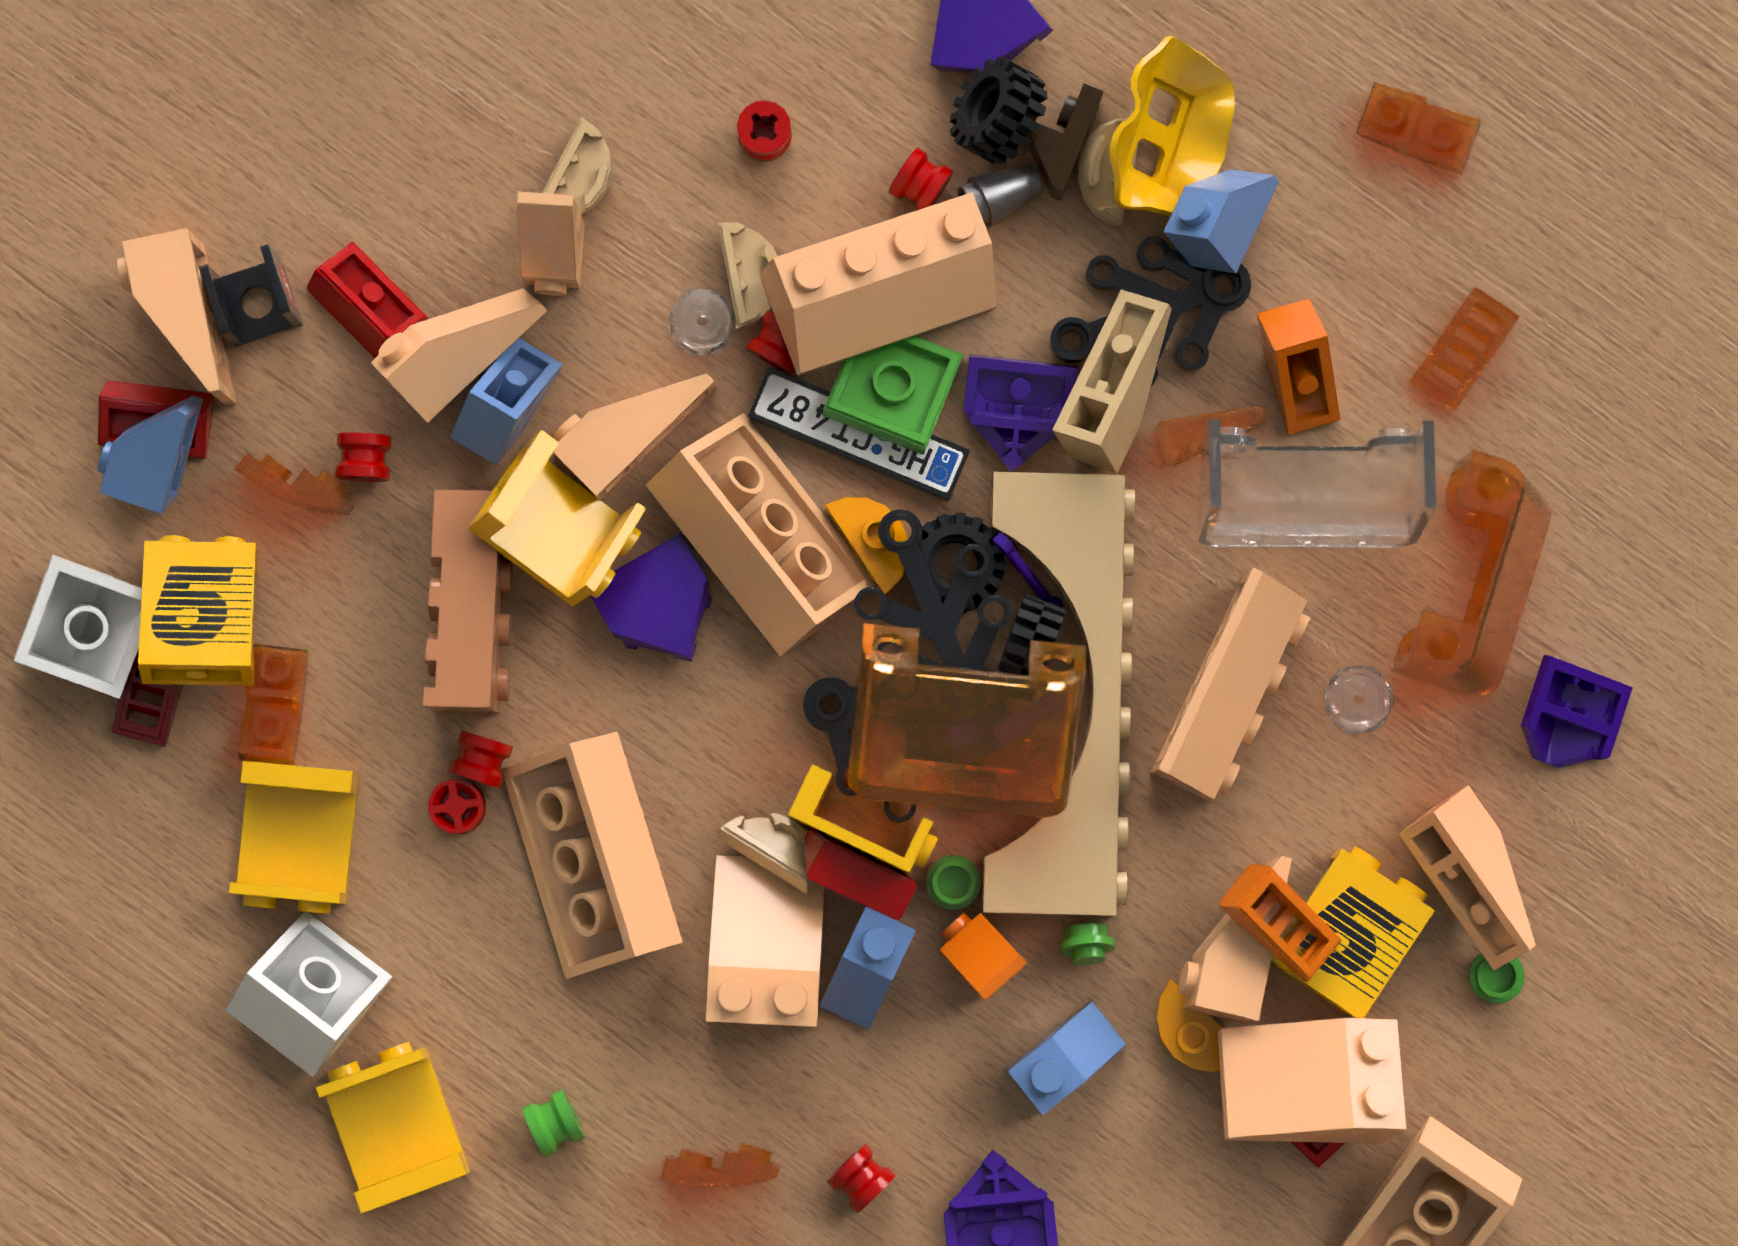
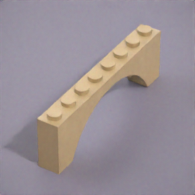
[982,472,1135,916]

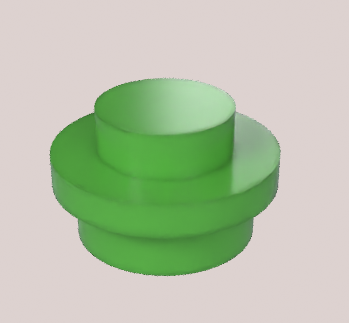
[926,855,981,910]
[1060,923,1115,965]
[1469,953,1525,1004]

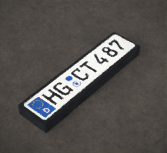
[748,367,970,502]

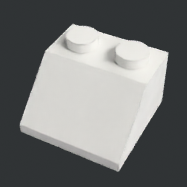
[14,554,142,699]
[225,912,393,1077]

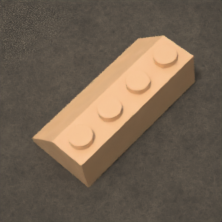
[759,192,997,376]
[646,413,875,657]
[1150,568,1310,801]
[501,732,683,979]

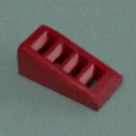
[111,648,183,747]

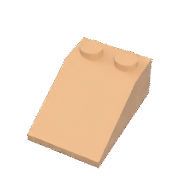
[117,228,237,406]
[706,855,825,1027]
[1217,1018,1406,1144]
[1340,1116,1522,1246]

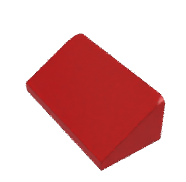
[307,241,428,358]
[98,381,214,459]
[805,829,918,920]

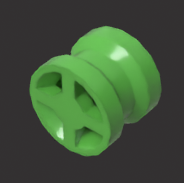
[522,1088,586,1157]

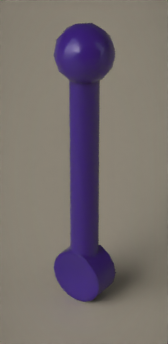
[992,532,1063,608]

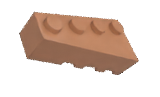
[423,490,513,713]

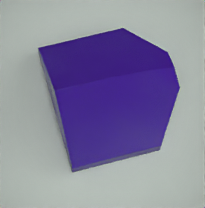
[1521,655,1633,768]

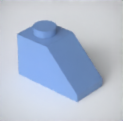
[1163,169,1279,273]
[450,338,563,465]
[97,396,203,514]
[819,907,916,1030]
[1006,1001,1126,1115]

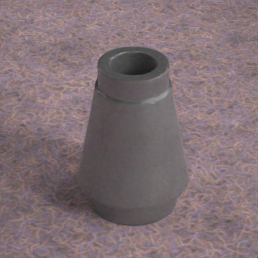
[958,164,1043,228]

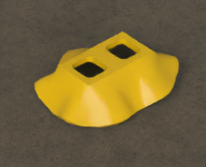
[1110,36,1235,217]

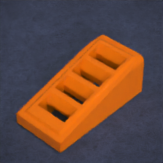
[1218,864,1342,982]

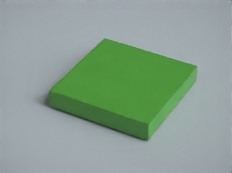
[822,336,963,455]

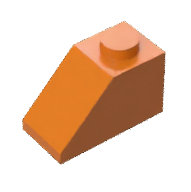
[1257,299,1341,435]
[938,912,1027,1000]

